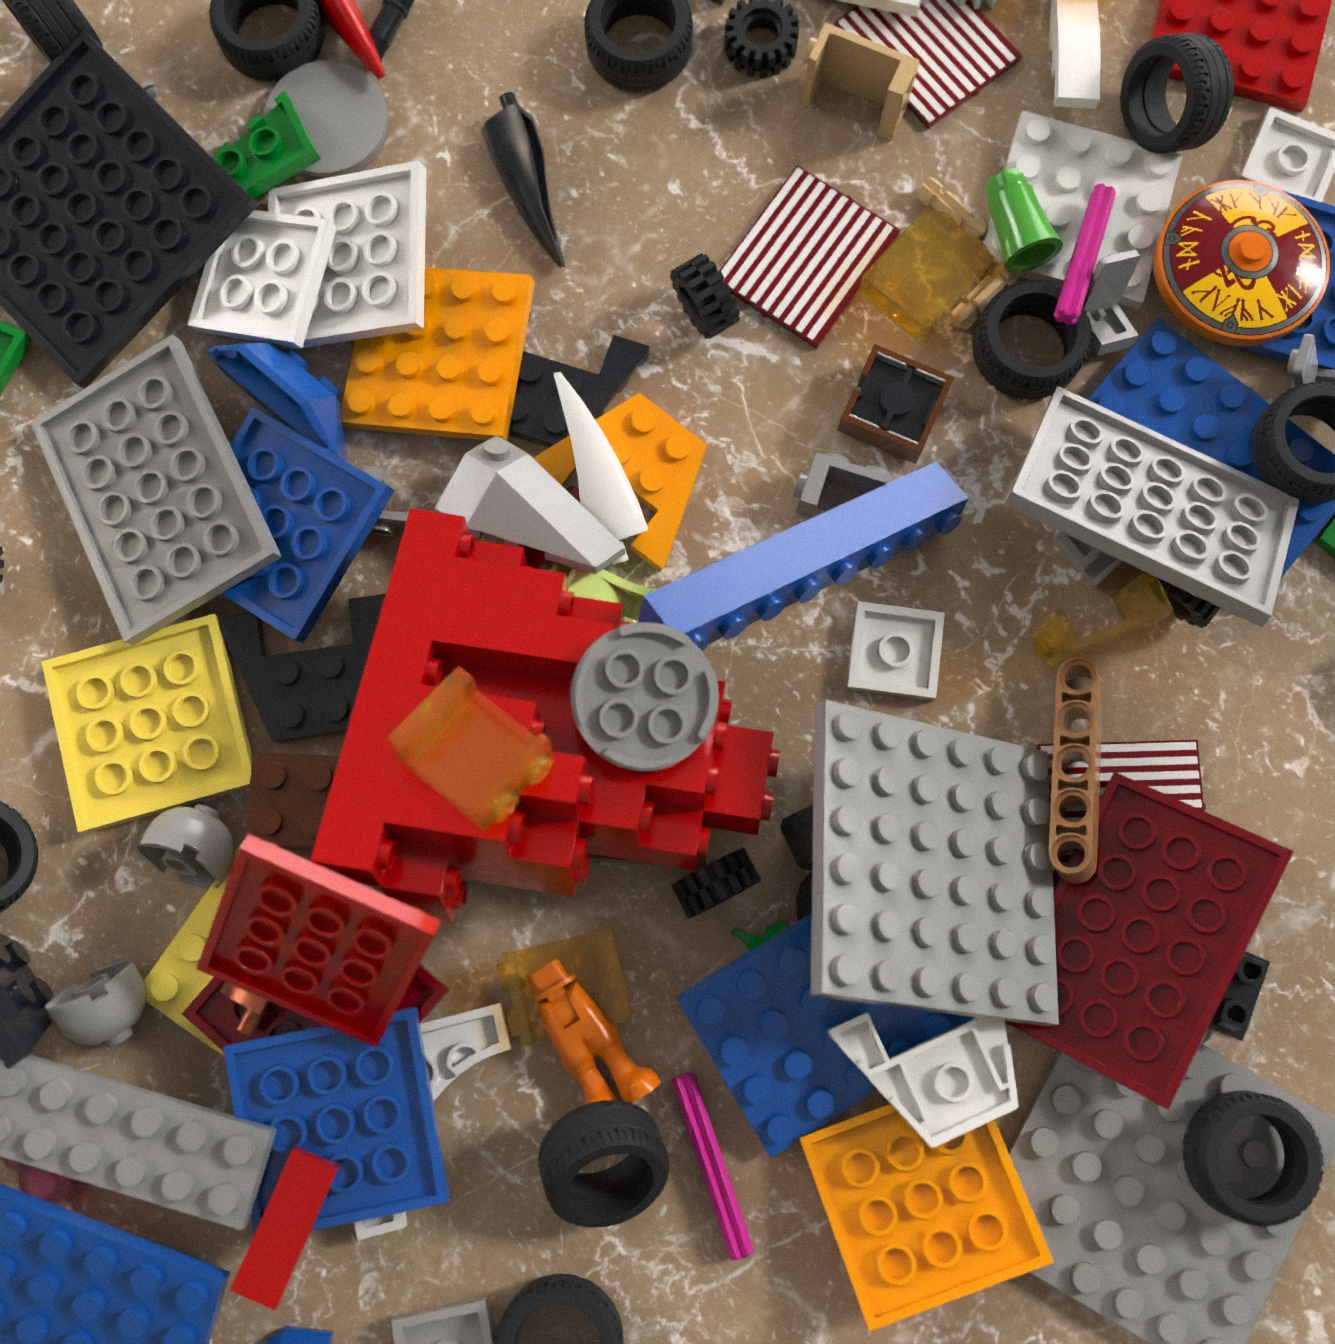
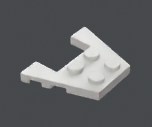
[827,1013,1019,1148]

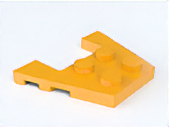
[534,392,707,572]

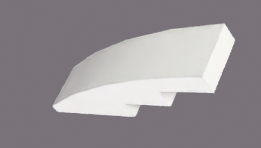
[1049,0,1101,109]

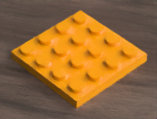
[341,268,535,441]
[799,1104,1054,1331]

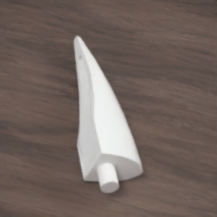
[553,372,648,565]

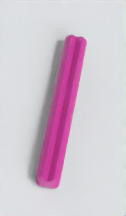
[1054,183,1116,325]
[672,1072,753,1261]

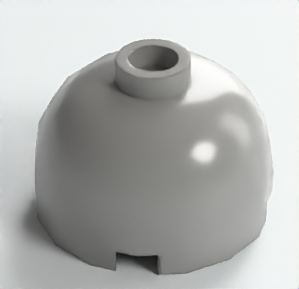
[136,804,234,889]
[45,959,146,1048]

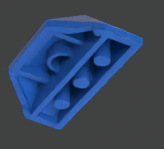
[206,342,346,461]

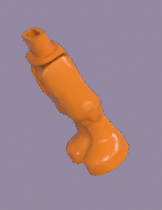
[526,958,661,1105]

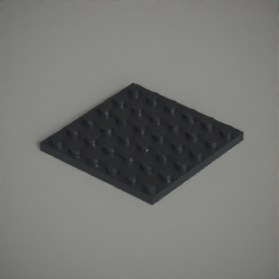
[0,29,260,389]

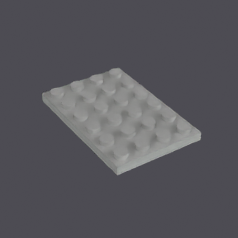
[30,334,282,645]
[1005,386,1300,627]

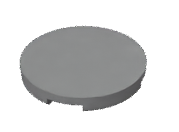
[264,60,389,177]
[570,622,719,771]

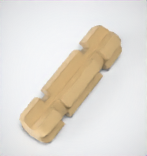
[916,177,988,246]
[950,261,1019,331]

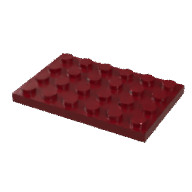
[1005,772,1293,1110]

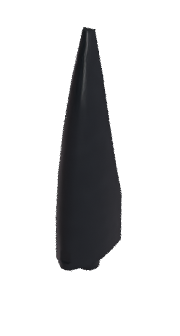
[481,92,565,268]

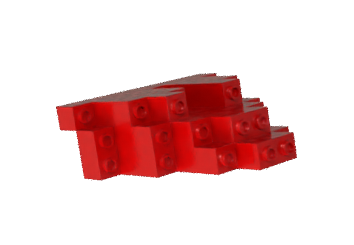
[310,508,780,924]

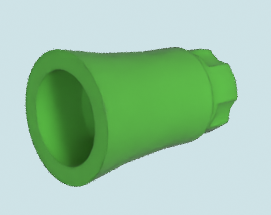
[984,168,1063,273]

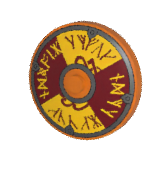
[1153,180,1330,346]

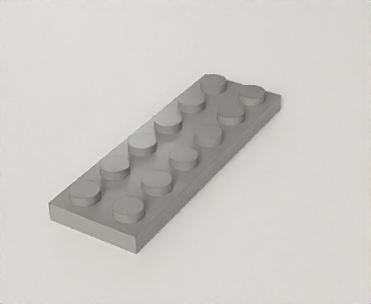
[0,1054,277,1230]

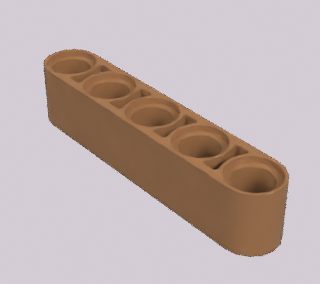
[1049,657,1103,884]

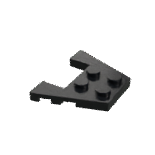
[508,313,650,448]
[218,594,386,743]
[0,933,54,1069]

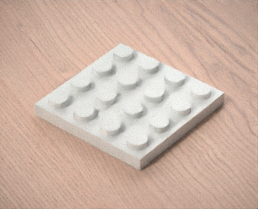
[977,110,1183,310]
[263,160,426,351]

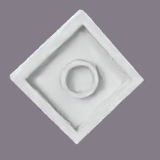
[1237,107,1335,202]
[846,601,945,701]

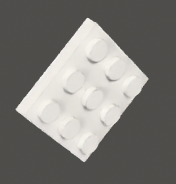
[187,210,337,349]

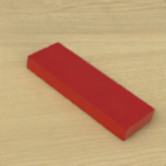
[230,1146,340,1310]

